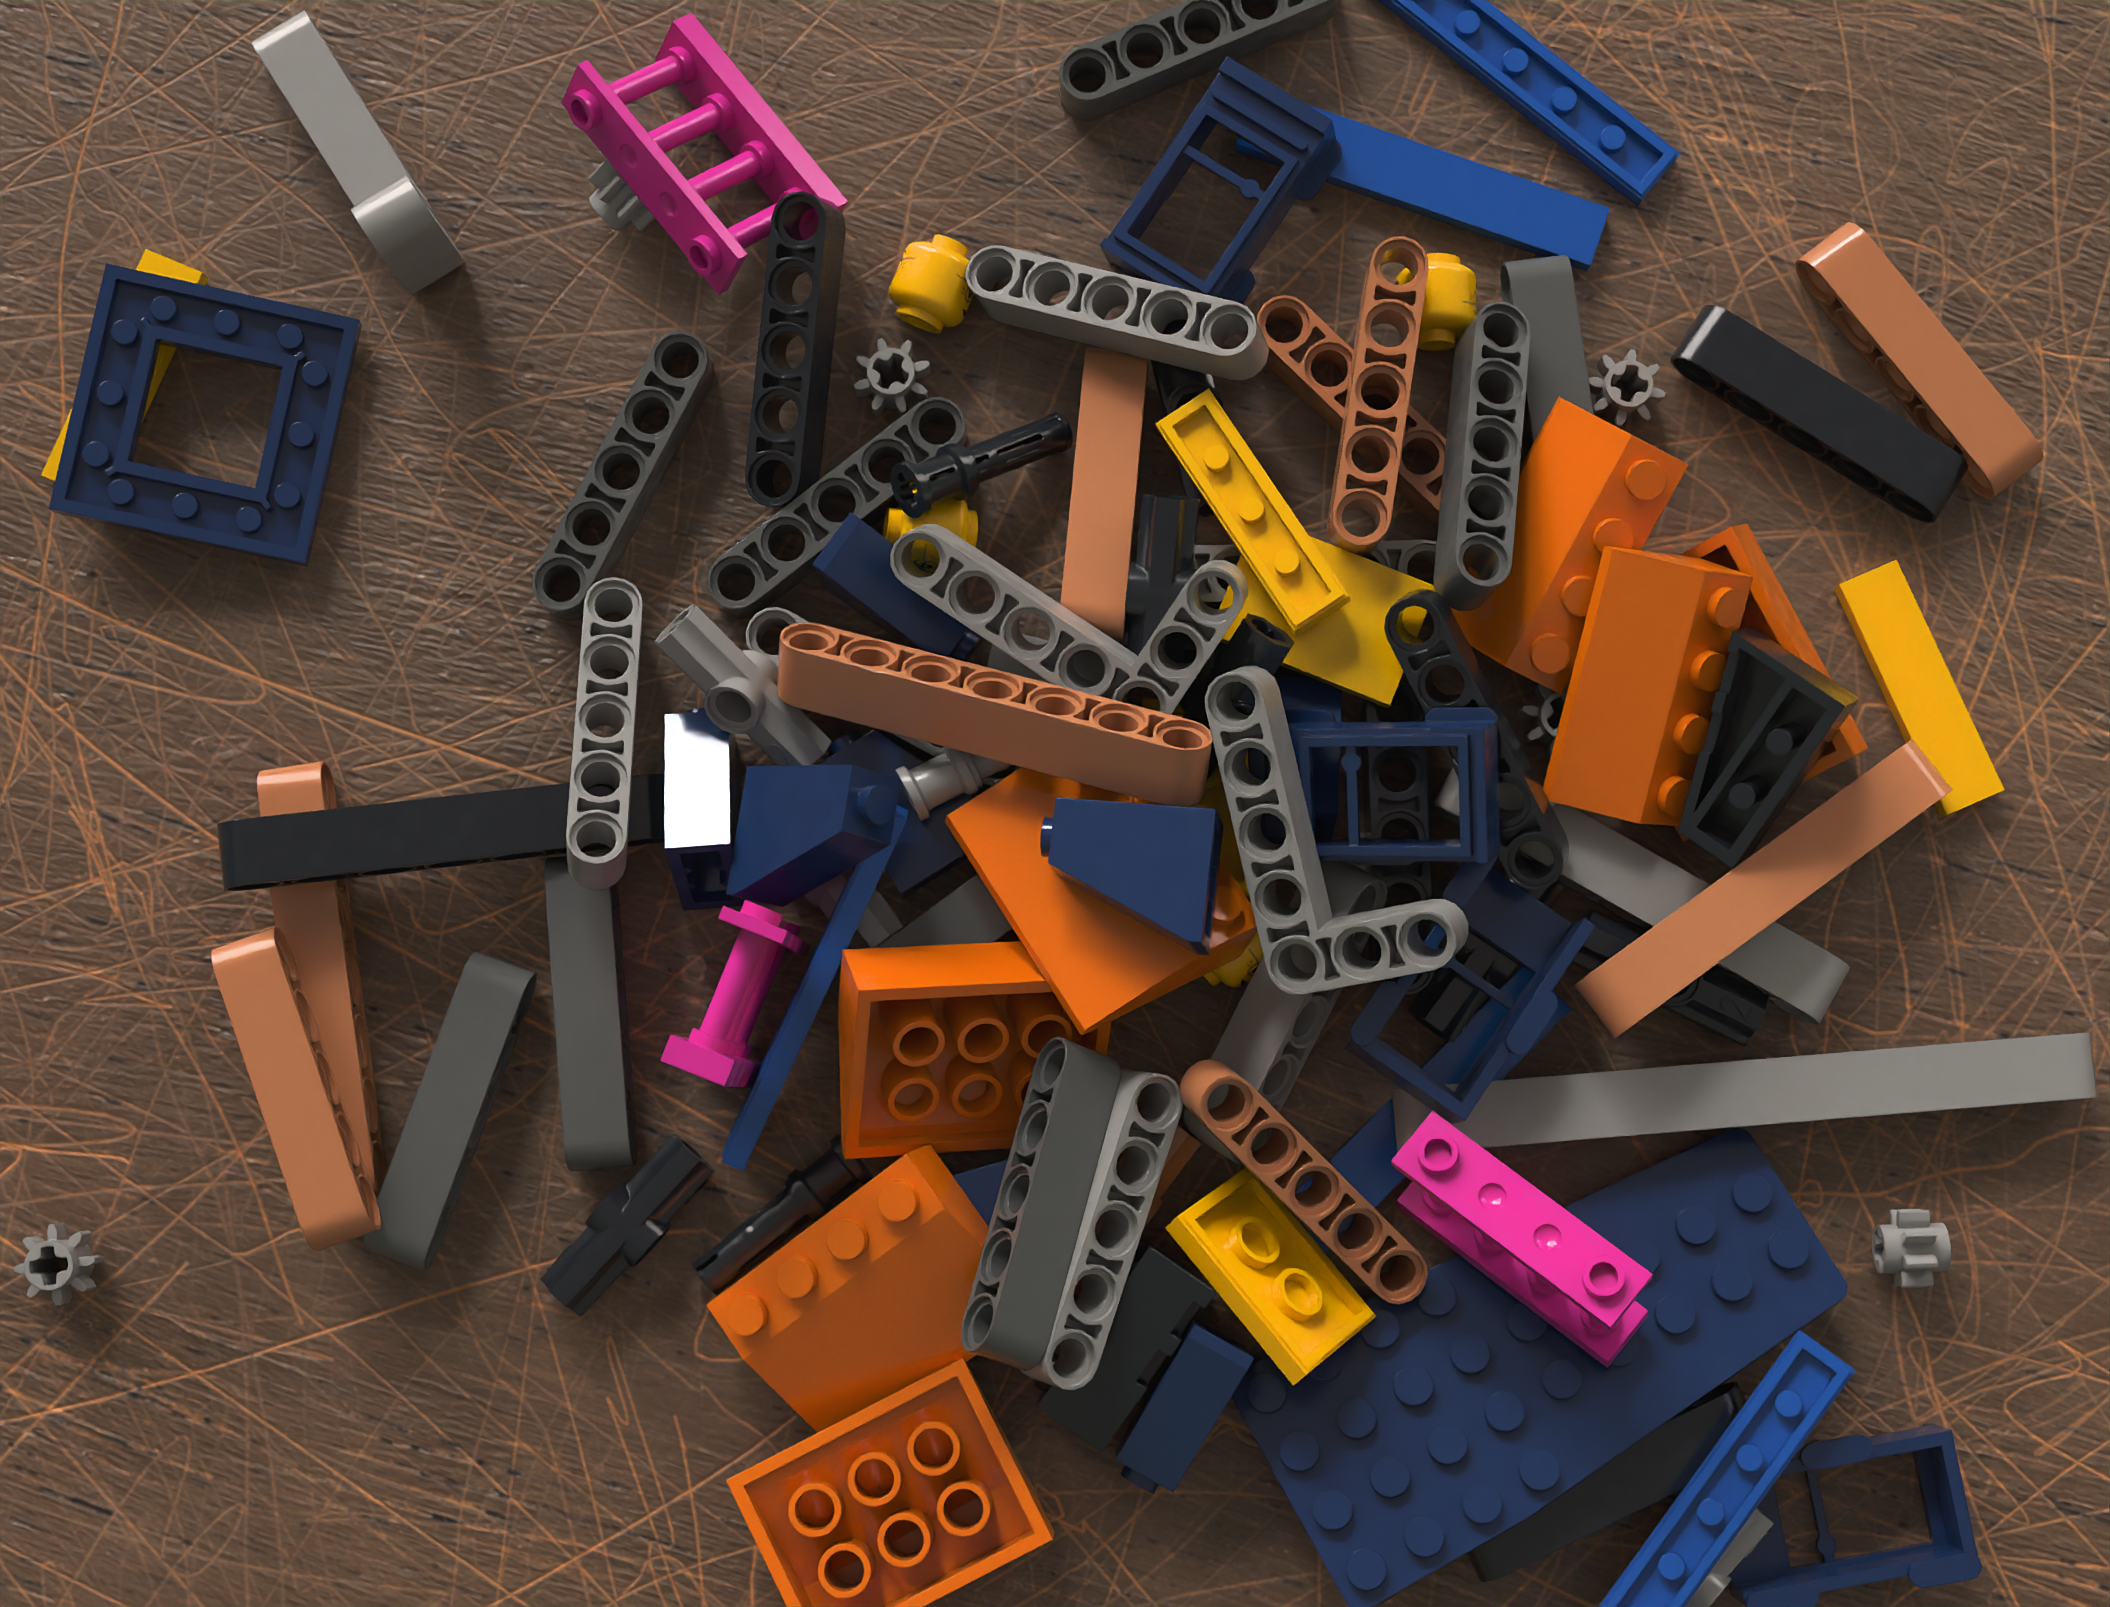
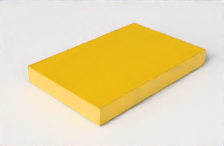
[1219,536,1435,708]
[1165,1167,1377,1386]

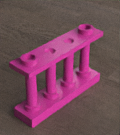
[561,13,848,295]
[660,900,811,1088]
[1391,1111,1653,1368]

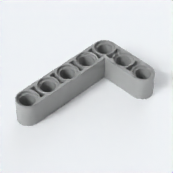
[251,10,466,295]
[890,524,1248,715]
[1205,666,1469,994]

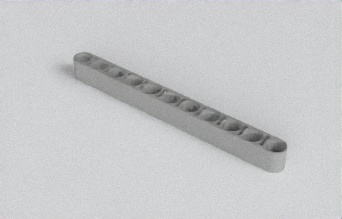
[1392,1033,2098,1152]

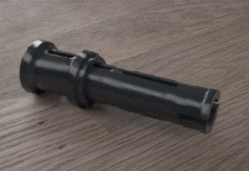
[890,412,1073,519]
[692,1134,874,1295]

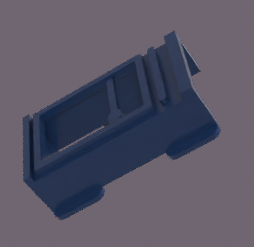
[1100,56,1343,304]
[1248,707,1500,865]
[1344,856,1596,1124]
[1728,1423,1982,1607]

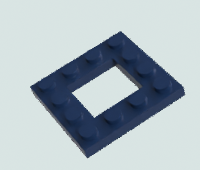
[49,263,362,567]

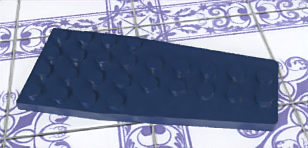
[1231,1128,1847,1607]

